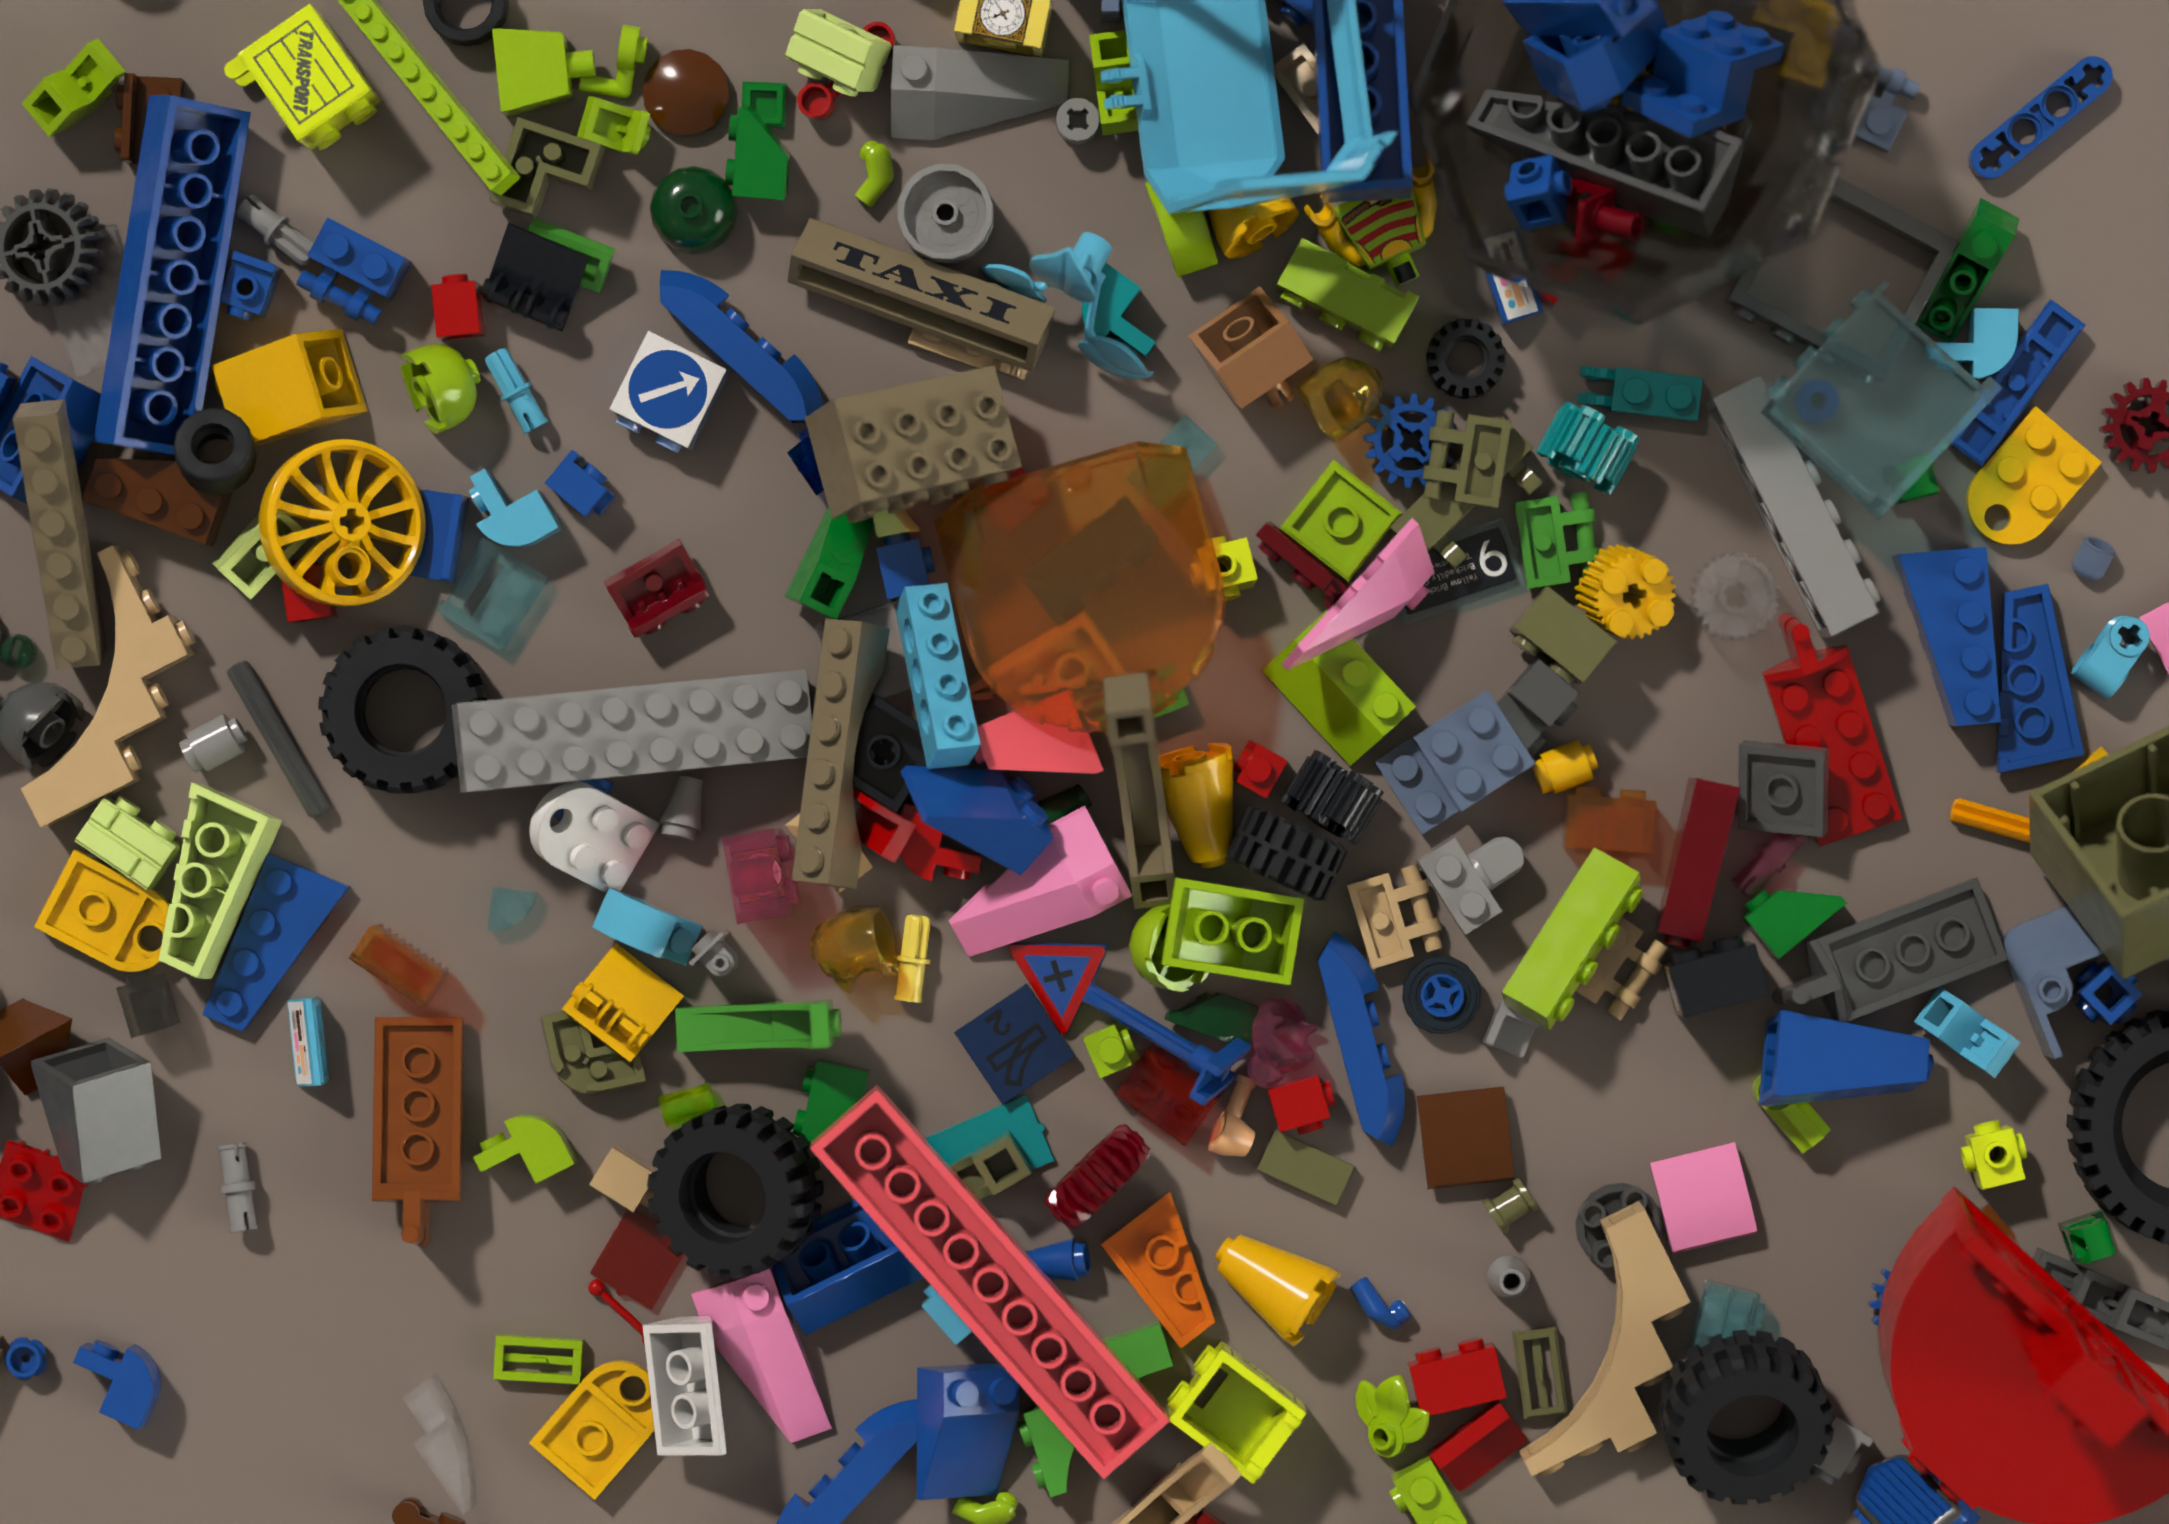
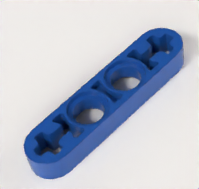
[1968,56,2113,180]

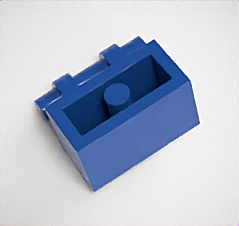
[296,217,412,325]

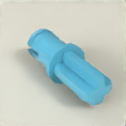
[485,348,548,434]

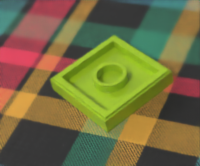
[1280,459,1402,582]

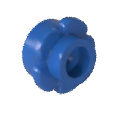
[4,1337,47,1380]

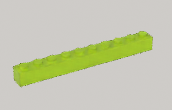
[337,0,521,195]

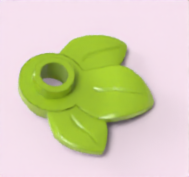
[1356,1374,1430,1458]

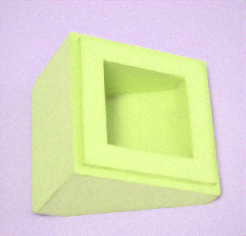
[873,509,920,537]

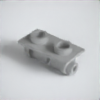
[689,930,739,976]

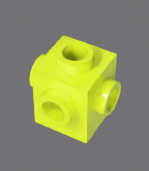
[1187,536,1258,603]
[1960,1120,2027,1190]

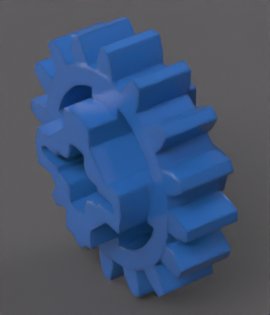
[1363,393,1458,489]

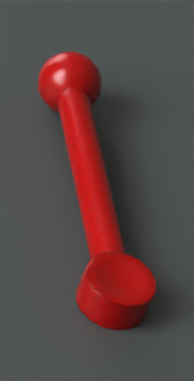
[588,1279,645,1345]

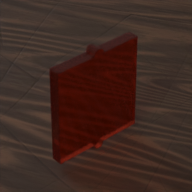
[590,1209,684,1310]

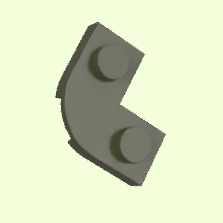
[541,1011,646,1095]

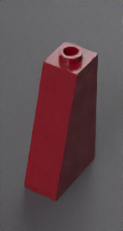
[1655,778,1740,948]

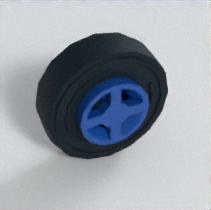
[1402,956,1481,1034]

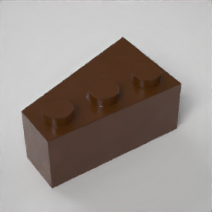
[82,458,234,546]

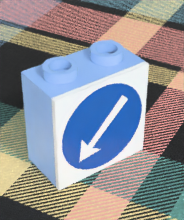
[609,331,730,453]

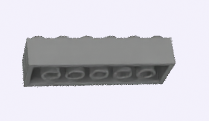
[1704,375,1881,638]

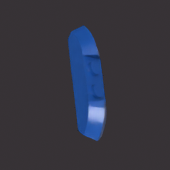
[660,270,824,423]
[1317,931,1405,1147]
[777,1399,917,1524]

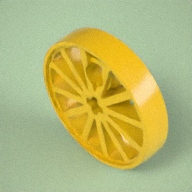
[259,439,426,607]

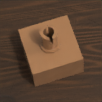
[1188,287,1313,409]

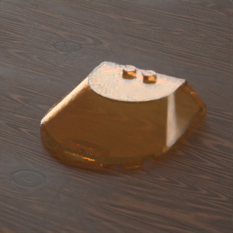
[934,441,1226,733]

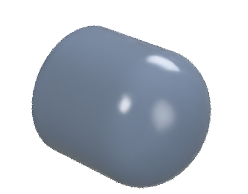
[2072,536,2115,581]

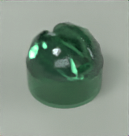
[0,634,38,669]

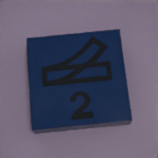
[954,983,1075,1105]

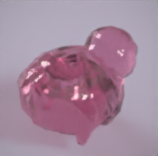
[1247,997,1318,1089]

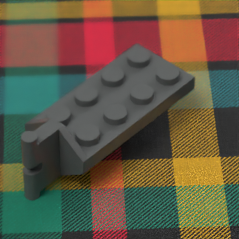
[1772,877,2008,1022]

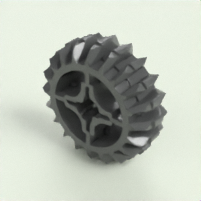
[0,188,107,307]

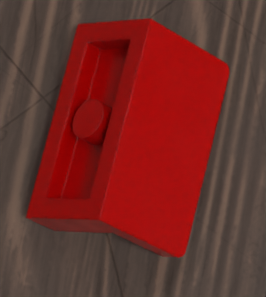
[853,786,917,863]
[1428,1400,1527,1492]

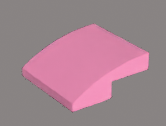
[1650,1142,1758,1254]

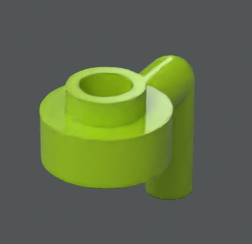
[579,24,648,98]

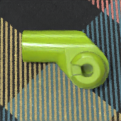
[854,141,894,209]
[951,1492,1018,1524]

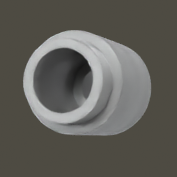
[179,714,248,773]

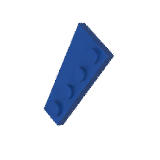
[1996,584,2084,773]

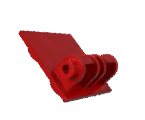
[0,1140,89,1242]

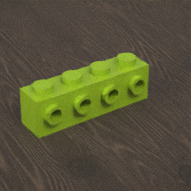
[1502,847,1644,1030]
[1389,1454,1469,1524]

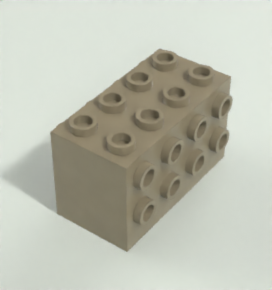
[805,365,1022,523]

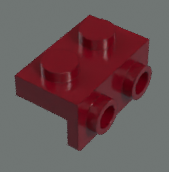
[604,538,710,638]

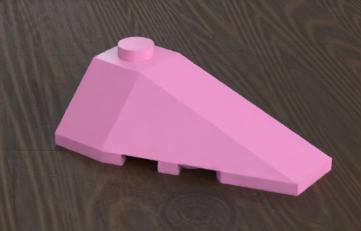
[1281,518,1435,670]
[948,805,1133,957]
[691,1266,832,1443]

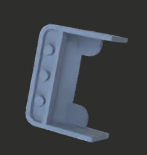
[2002,905,2169,1059]

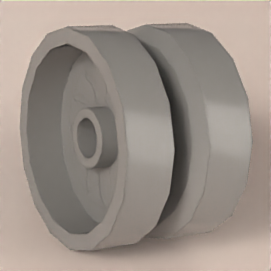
[897,163,995,265]

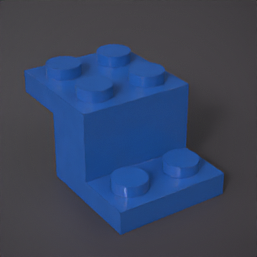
[1621,11,1785,138]

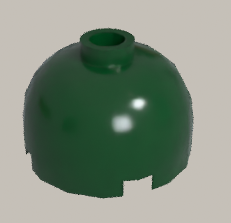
[650,166,738,254]

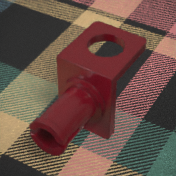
[1566,178,1644,245]

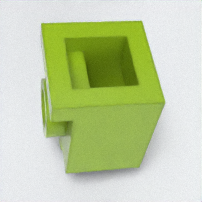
[1083,1021,1140,1079]

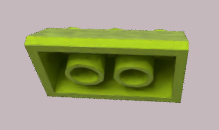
[1261,610,1416,766]

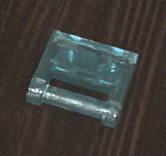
[436,536,550,652]

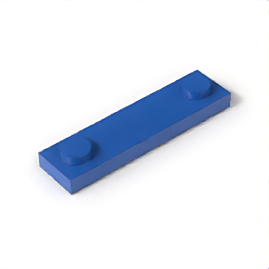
[1945,299,2086,467]

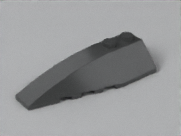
[1466,89,1744,239]

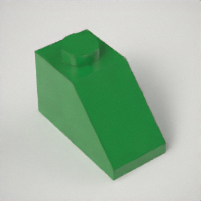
[1741,889,1847,959]

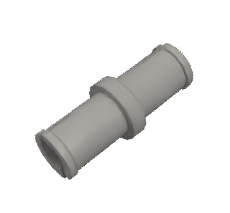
[218,1142,258,1233]

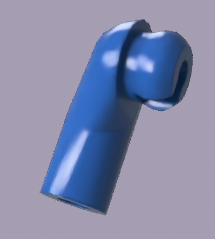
[1350,1277,1411,1330]

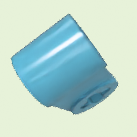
[2071,616,2150,700]

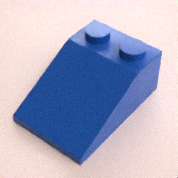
[901,765,1054,875]
[917,1363,1019,1500]

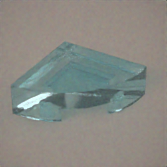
[487,887,537,931]

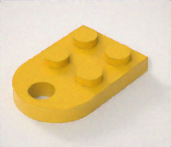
[1966,406,2102,545]
[34,849,174,972]
[529,1360,654,1500]

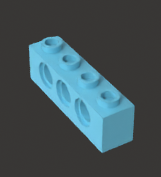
[895,583,980,769]

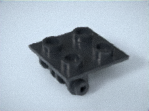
[480,223,589,332]

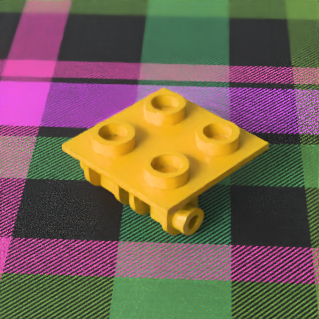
[561,943,684,1063]

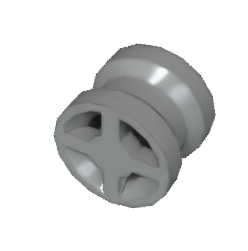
[1056,97,1100,145]

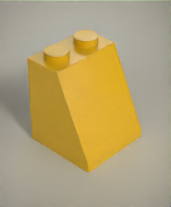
[211,329,368,447]

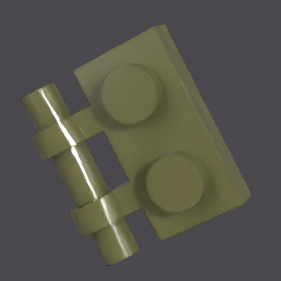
[1422,410,1512,509]

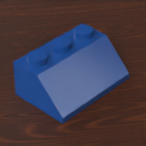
[0,356,101,504]
[772,1200,923,1335]

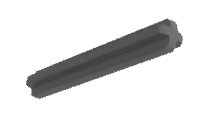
[227,661,330,818]

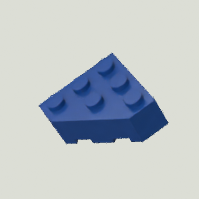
[1522,0,1668,112]

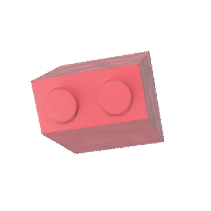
[974,689,1104,774]

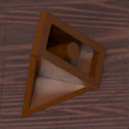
[0,998,72,1096]

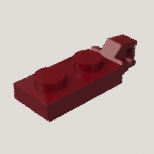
[1256,521,1349,609]

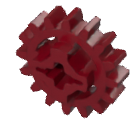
[2099,378,2169,474]

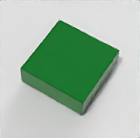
[742,81,787,128]

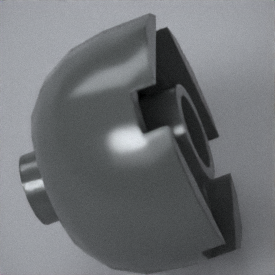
[0,681,84,770]

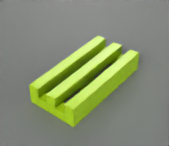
[493,1334,584,1385]

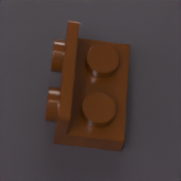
[114,73,184,165]

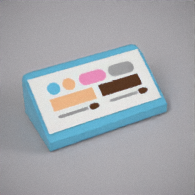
[287,997,330,1086]

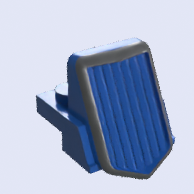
[1853,1454,1981,1524]

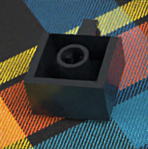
[853,693,926,813]

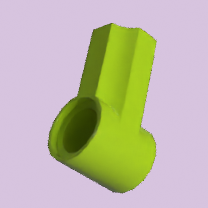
[1752,1074,1831,1154]

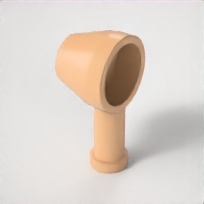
[1208,1074,1257,1157]

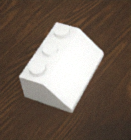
[642,1316,727,1455]

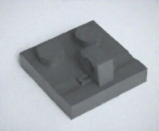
[1738,740,1829,837]

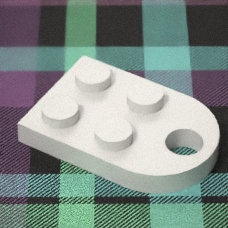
[530,782,660,893]

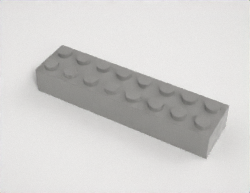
[452,669,812,793]

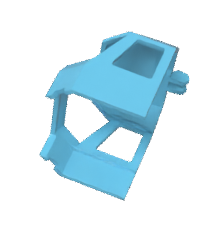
[1100,0,1398,214]

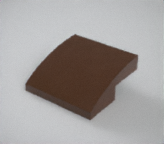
[1417,1086,1515,1189]

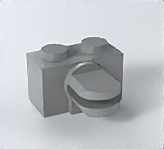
[1416,837,1524,935]

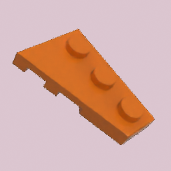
[1101,1190,1215,1348]

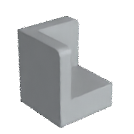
[1482,995,1540,1058]

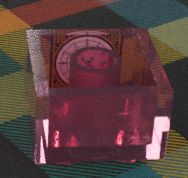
[722,827,801,924]

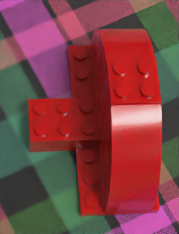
[1878,1187,2169,1524]

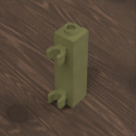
[1390,416,1542,570]

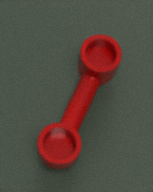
[797,22,897,120]

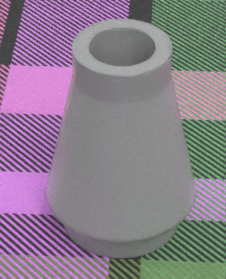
[659,776,703,842]
[1487,1255,1531,1299]

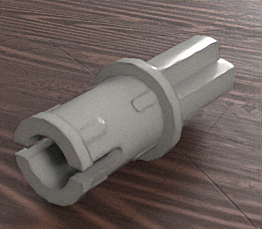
[236,194,313,265]

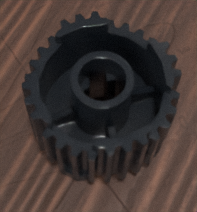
[1281,750,1384,846]

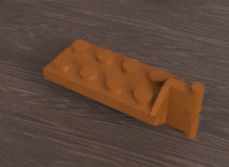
[372,1017,464,1247]

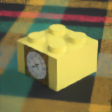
[954,0,1053,57]

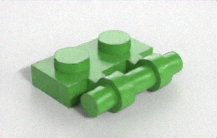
[1514,492,1600,589]

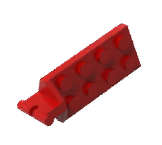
[1761,612,1902,847]

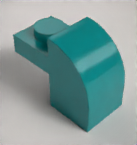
[1082,263,1156,359]

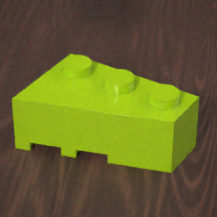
[1276,238,1420,352]

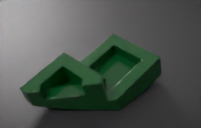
[1164,992,1261,1044]

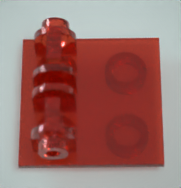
[1115,1042,1226,1146]

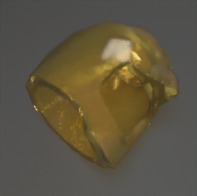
[1296,357,1383,443]
[810,905,900,994]

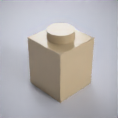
[589,1145,656,1212]

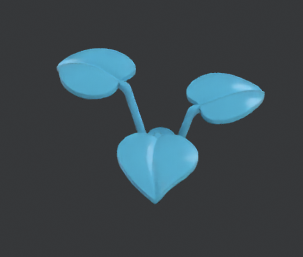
[979,232,1154,379]

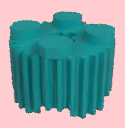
[1535,402,1640,495]

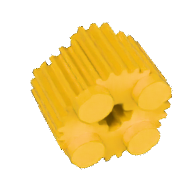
[1574,544,1676,640]

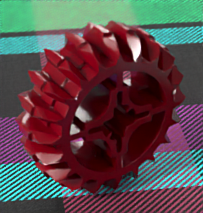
[1045,1124,1150,1229]

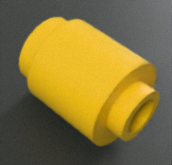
[1531,739,1599,794]

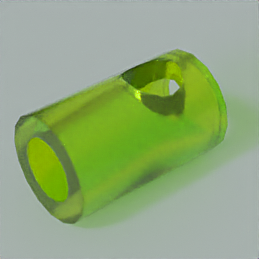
[658,1083,717,1128]

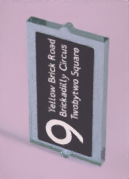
[1399,517,1526,626]

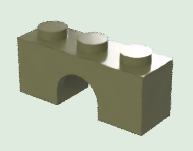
[949,1131,1031,1200]

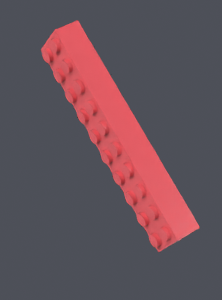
[810,1085,1170,1479]

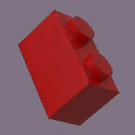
[1407,1337,1507,1416]

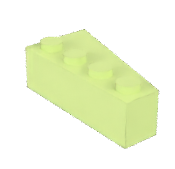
[159,782,283,979]

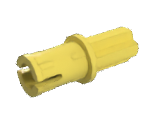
[894,914,931,1003]

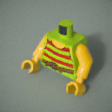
[1304,152,1437,287]

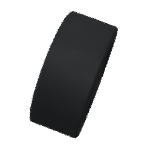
[423,0,509,46]

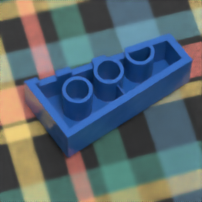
[1892,547,2001,726]

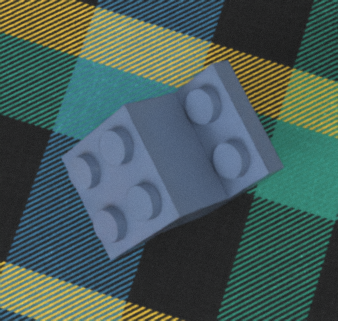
[1374,690,1536,835]

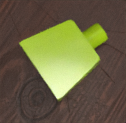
[492,28,596,117]

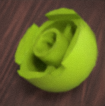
[400,344,481,434]
[1129,904,1209,992]

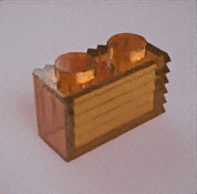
[349,923,449,1007]

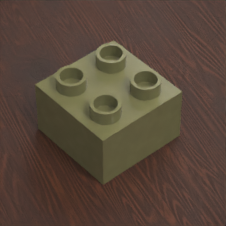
[2029,726,2169,979]

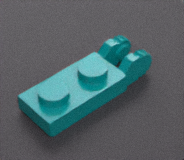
[1576,366,1703,422]

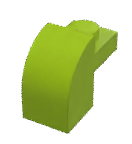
[1089,30,1139,135]
[21,38,126,137]
[1145,182,1219,277]
[473,1114,579,1184]

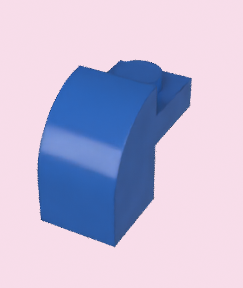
[73,1340,161,1430]

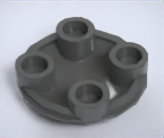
[1575,1183,1662,1268]

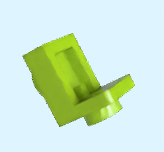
[577,96,651,155]

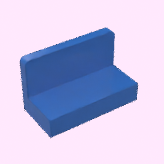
[410,490,469,583]

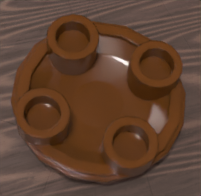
[642,49,729,136]

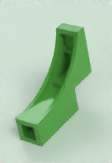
[675,999,842,1053]
[1018,1320,1174,1498]

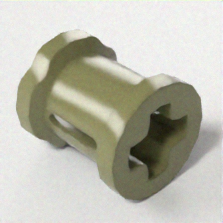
[1482,1178,1540,1234]

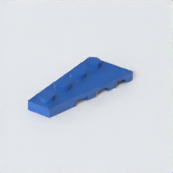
[202,853,351,1032]

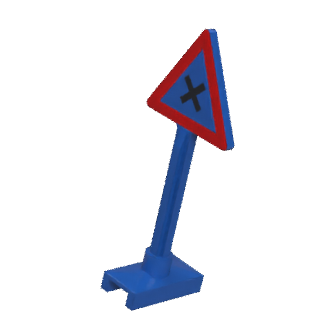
[1008,942,1252,1106]

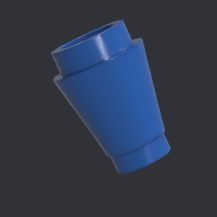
[1025,1238,1090,1281]

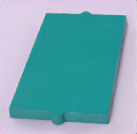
[925,1095,1055,1171]

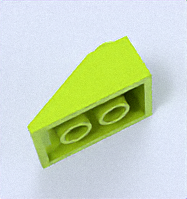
[1161,878,1304,985]

